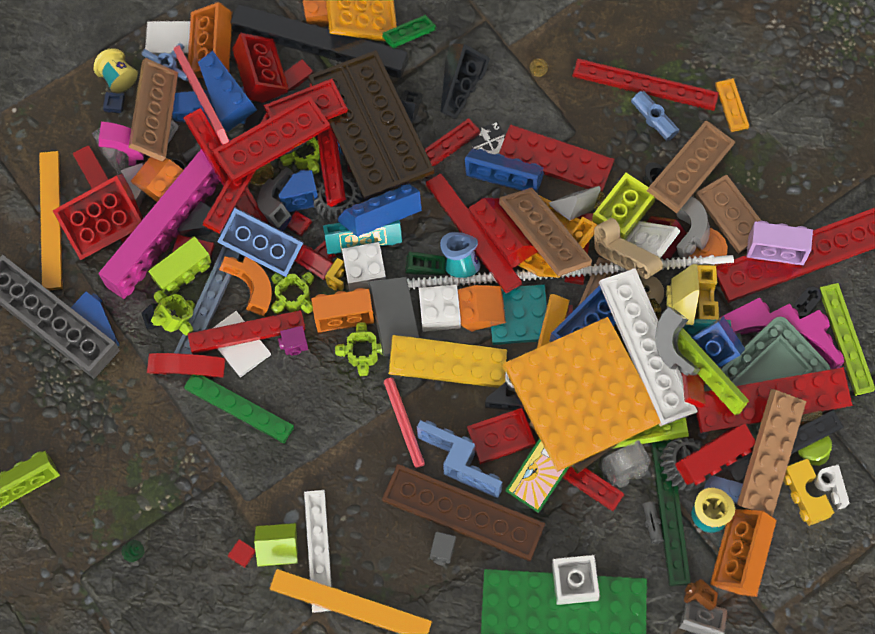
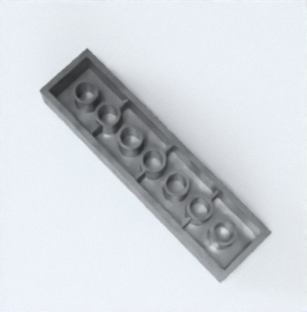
[0,255,120,379]

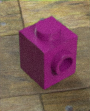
[278,326,308,356]

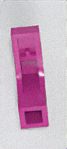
[99,121,145,166]

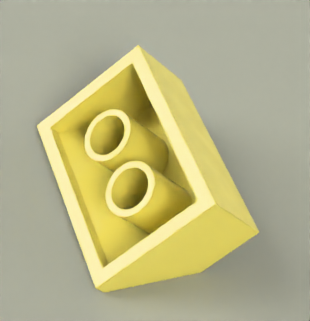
[666,264,699,325]

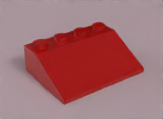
[52,174,143,260]

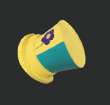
[94,49,138,93]
[691,488,735,533]

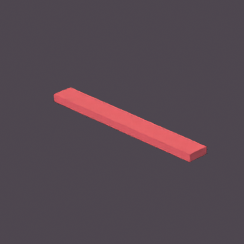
[173,45,229,144]

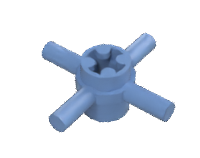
[142,43,188,81]

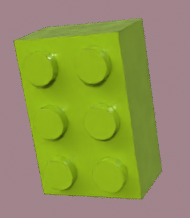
[148,236,212,296]

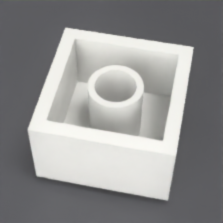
[342,242,386,292]
[419,285,461,332]
[552,555,599,605]

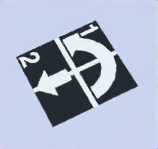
[470,122,505,154]

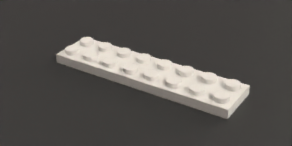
[599,268,697,426]

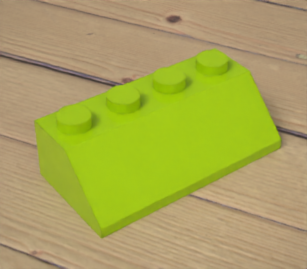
[0,451,60,508]

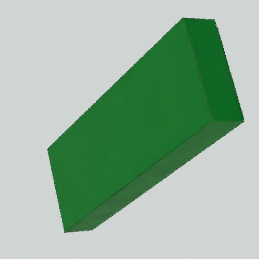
[382,15,436,48]

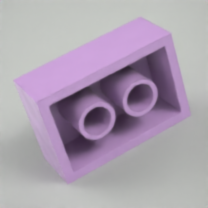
[746,221,813,265]

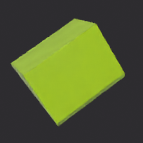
[254,523,298,567]

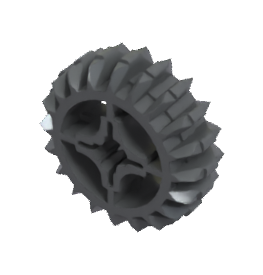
[313,175,363,223]
[660,437,710,491]

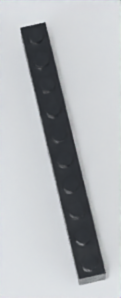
[231,4,408,79]

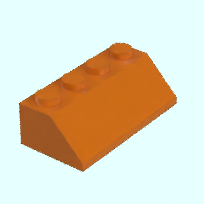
[188,2,232,78]
[710,509,777,597]

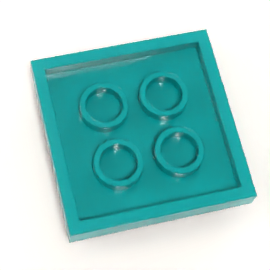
[491,285,547,345]

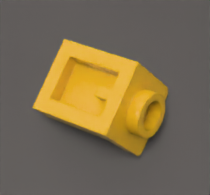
[325,258,345,291]

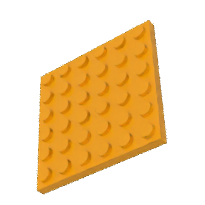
[503,317,661,472]

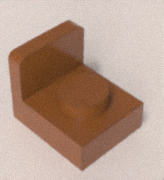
[684,579,718,611]

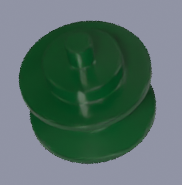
[122,540,144,562]

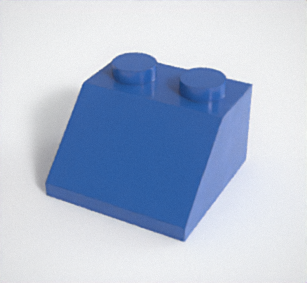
[279,170,318,212]

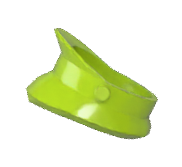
[798,436,832,466]

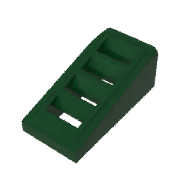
[405,251,446,275]

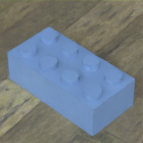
[218,207,304,277]

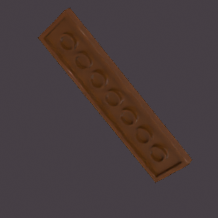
[382,464,545,562]

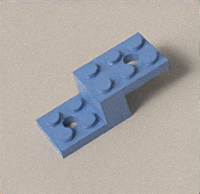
[417,420,502,498]

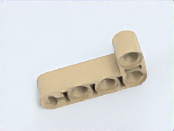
[594,218,663,279]

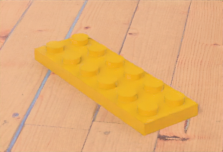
[388,335,507,388]

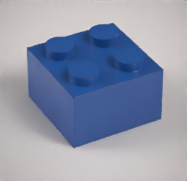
[691,316,745,367]

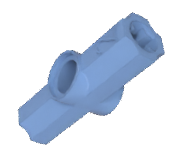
[631,91,679,141]

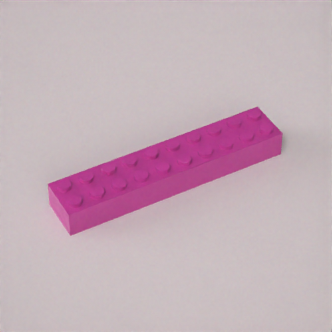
[99,132,230,299]

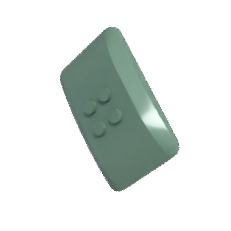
[704,317,830,441]

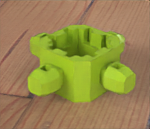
[280,137,321,174]
[271,272,314,315]
[151,290,195,336]
[335,322,383,376]

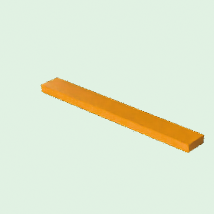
[40,151,63,291]
[270,569,432,634]

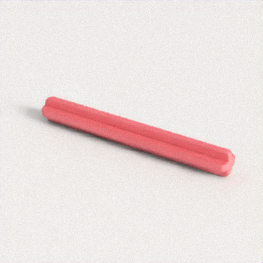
[384,377,425,468]

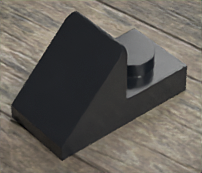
[485,382,524,411]

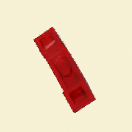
[147,353,225,378]

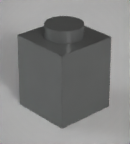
[430,532,456,565]

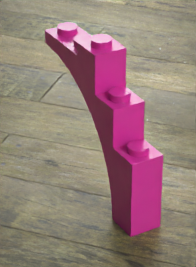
[720,298,844,369]

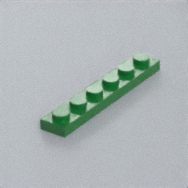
[184,375,294,443]

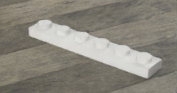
[304,490,332,612]

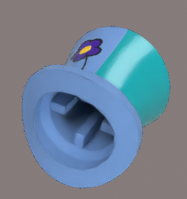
[440,232,480,278]

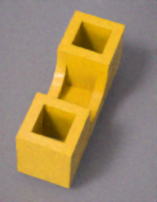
[695,265,719,320]
[783,458,834,526]

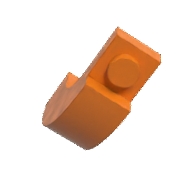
[219,256,272,316]

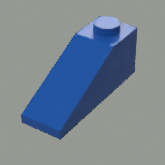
[71,292,119,346]

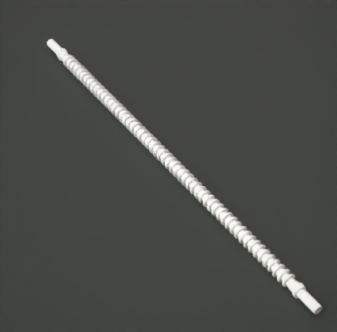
[407,255,734,290]

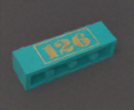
[323,220,402,254]

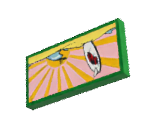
[505,439,570,513]

